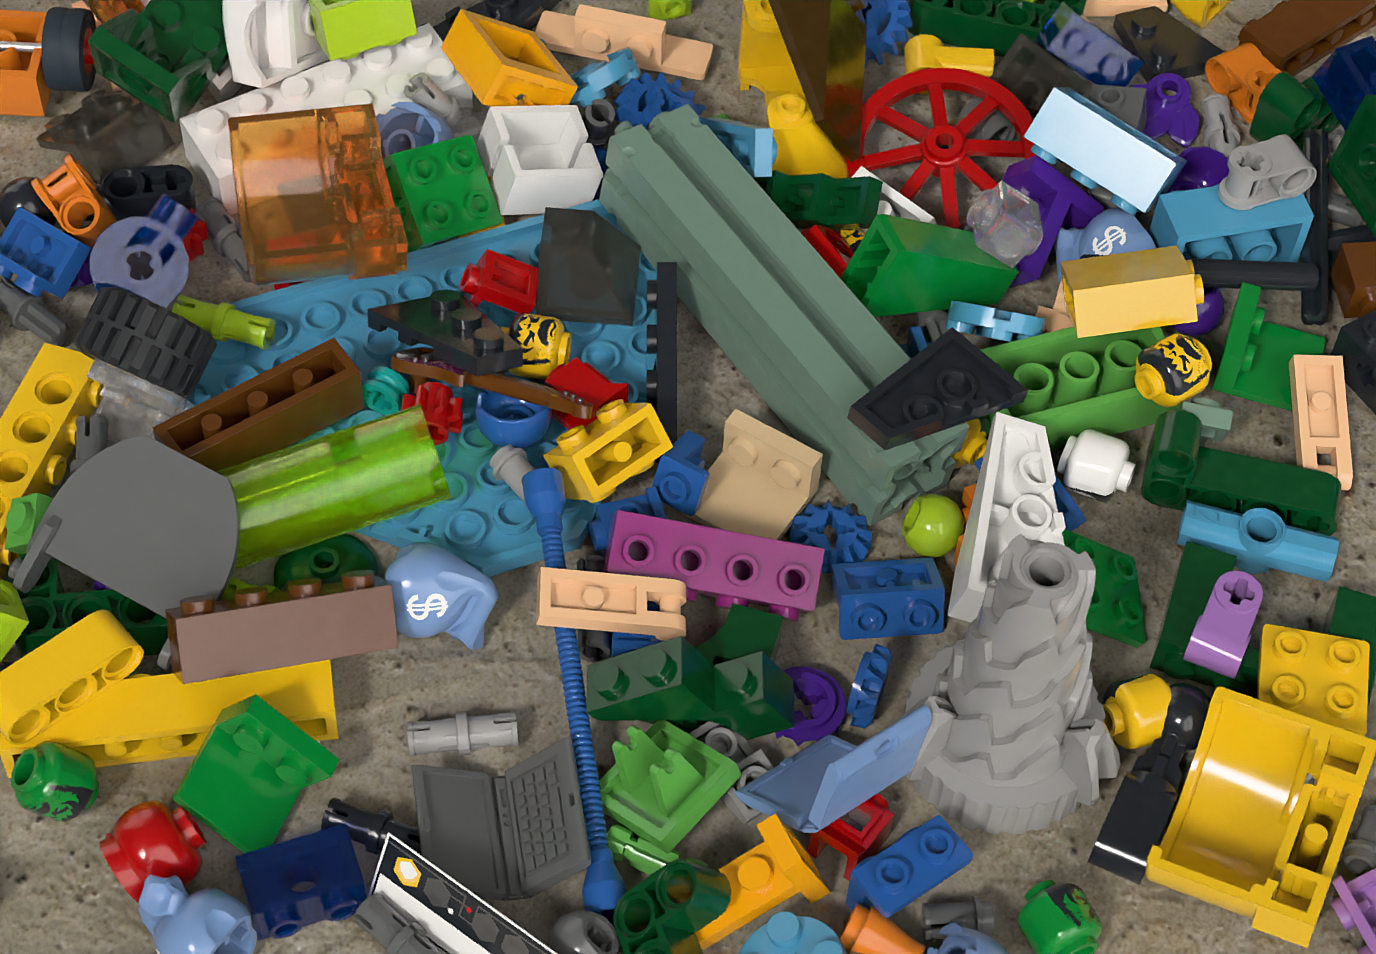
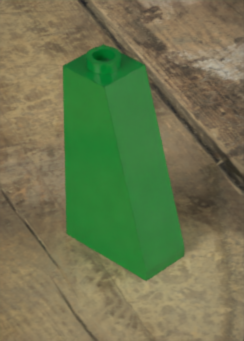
[840,214,1018,317]

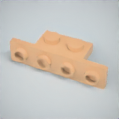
[535,4,714,80]

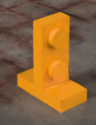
[696,813,831,950]

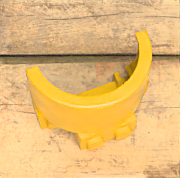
[1145,687,1376,948]

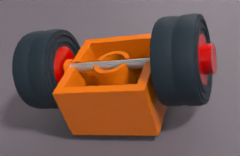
[0,7,97,117]

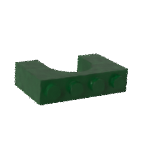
[1150,541,1376,707]

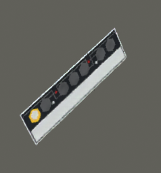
[367,832,557,954]

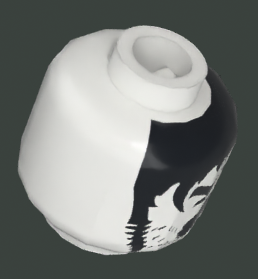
[1057,429,1136,502]

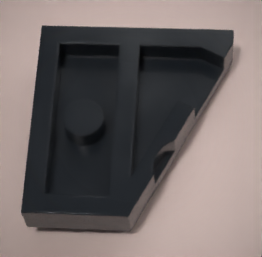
[1113,6,1225,84]

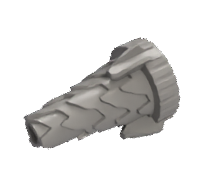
[895,534,1120,835]

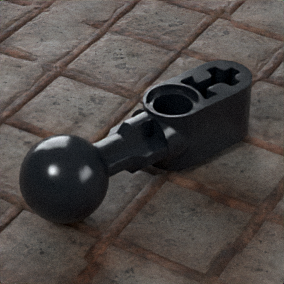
[0,164,197,232]
[1088,683,1211,885]

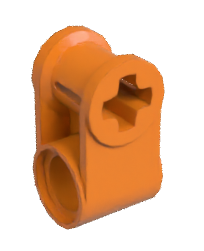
[1205,42,1282,124]
[31,153,118,249]

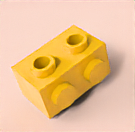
[543,399,673,503]

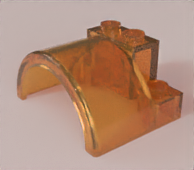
[228,103,408,286]

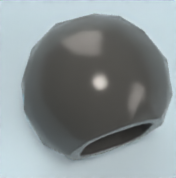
[547,909,619,954]

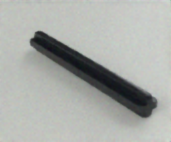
[1301,128,1328,326]
[1080,254,1319,292]

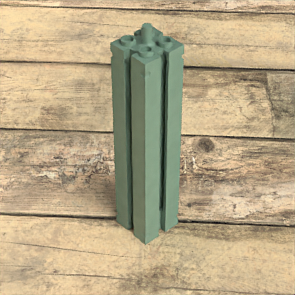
[599,104,969,526]

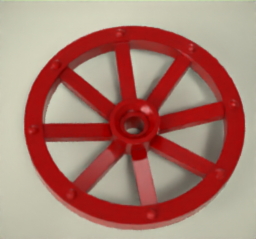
[847,68,1036,229]

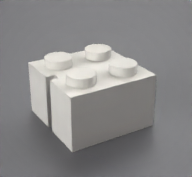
[476,105,604,215]

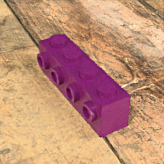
[602,510,825,621]

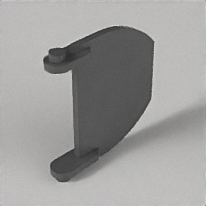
[8,434,240,671]

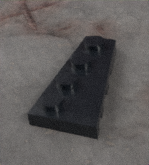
[646,262,677,463]

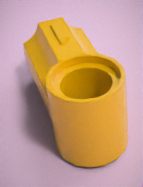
[904,34,994,95]

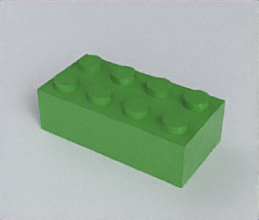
[980,327,1182,451]

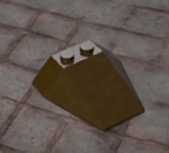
[768,0,867,162]

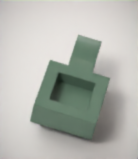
[1179,398,1234,447]

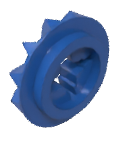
[790,499,872,573]
[846,644,892,728]

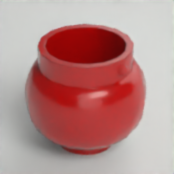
[99,800,207,903]

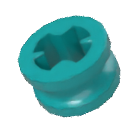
[362,366,410,416]

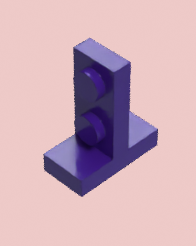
[1002,155,1105,288]

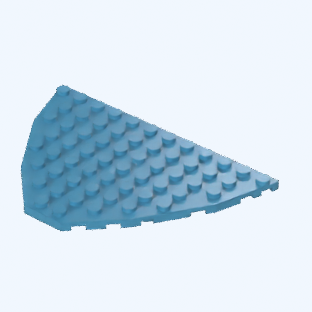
[162,199,657,577]

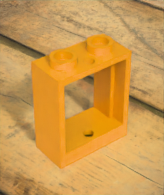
[441,9,578,106]

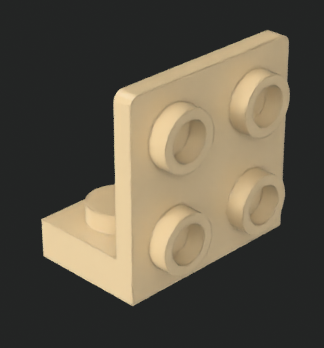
[681,409,823,540]

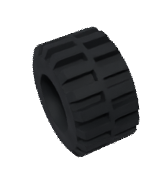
[73,287,217,399]

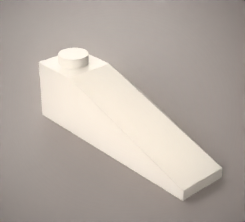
[947,412,1066,622]

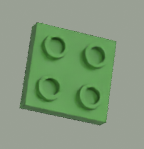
[599,720,742,854]

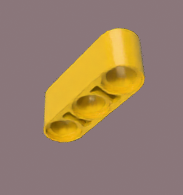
[0,610,144,745]

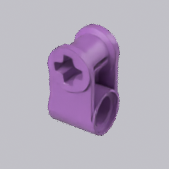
[1183,571,1263,679]

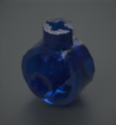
[89,193,199,308]

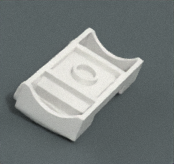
[222,0,329,88]

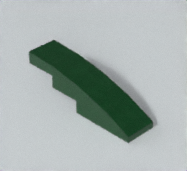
[752,170,883,229]

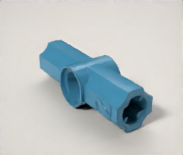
[1176,500,1339,582]

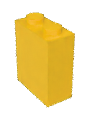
[1060,245,1204,338]

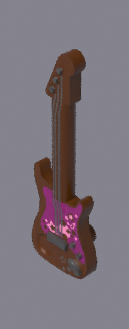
[390,347,593,419]

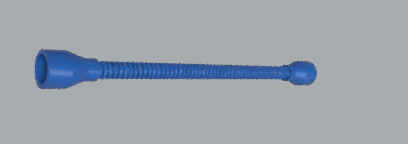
[522,468,627,922]

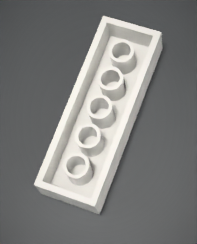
[179,23,473,215]

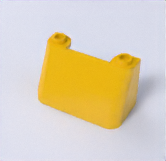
[737,0,849,179]

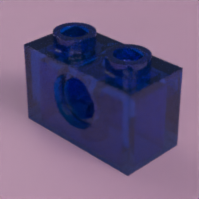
[1036,2,1144,87]
[1312,36,1376,132]
[235,823,367,941]

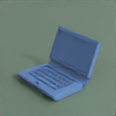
[735,705,931,833]

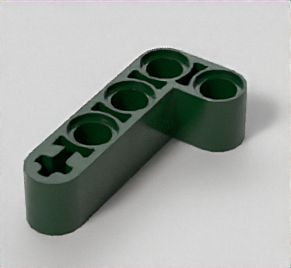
[907,0,1087,69]
[1249,43,1376,151]
[1141,410,1342,536]
[8,553,169,658]
[613,860,731,954]

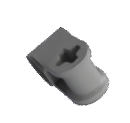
[1218,135,1317,211]

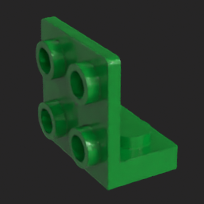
[368,135,502,255]
[1212,282,1326,412]
[1062,529,1146,648]
[173,694,340,861]

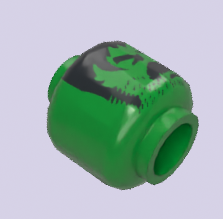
[11,741,99,822]
[1017,880,1102,954]

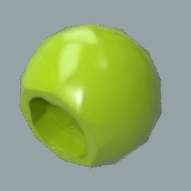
[901,493,965,557]

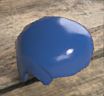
[475,391,552,448]

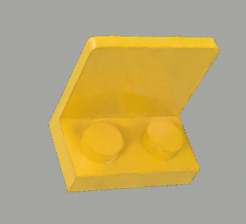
[1256,624,1370,737]

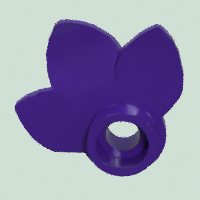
[1128,73,1200,149]

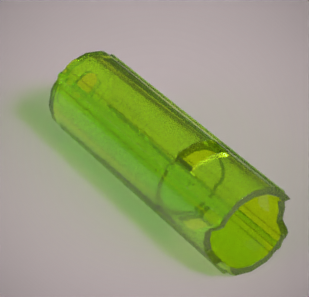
[216,404,452,571]

